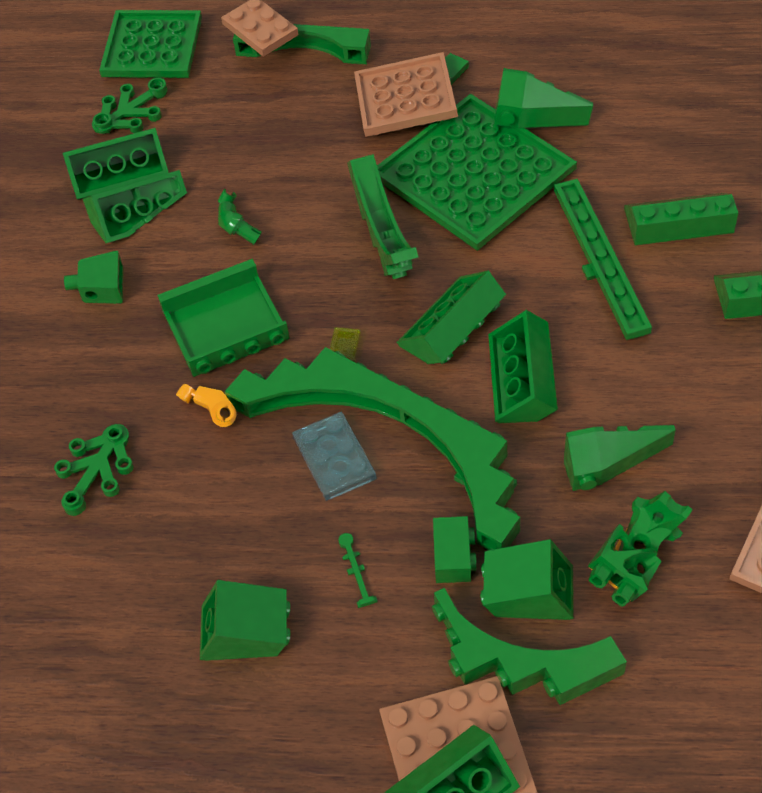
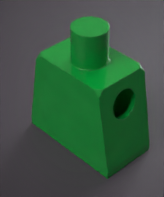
[64,251,123,304]

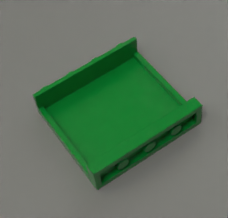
[157,259,290,377]

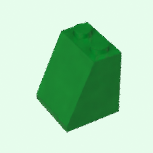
[480,539,574,620]
[200,580,290,661]

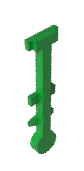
[338,533,378,608]

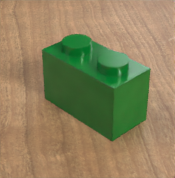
[433,516,477,583]

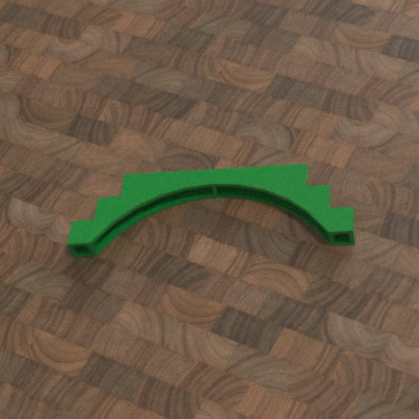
[225,347,520,550]

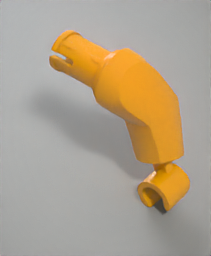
[176,384,237,427]

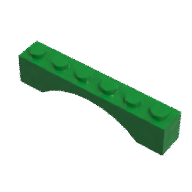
[233,24,371,65]

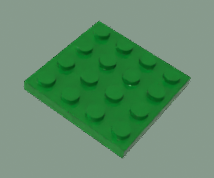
[99,10,202,78]

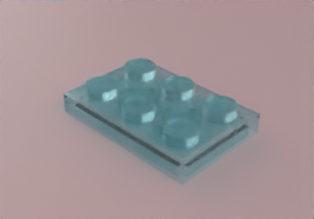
[292,411,377,501]

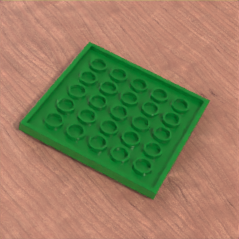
[377,94,577,251]

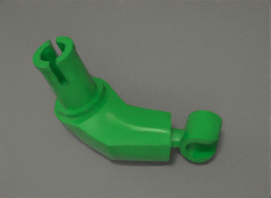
[218,189,262,245]

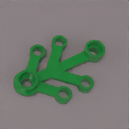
[92,78,167,134]
[54,424,134,516]

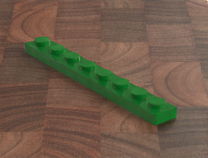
[554,179,652,340]

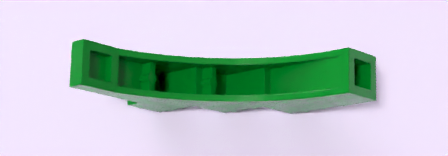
[347,154,419,279]
[432,588,627,705]

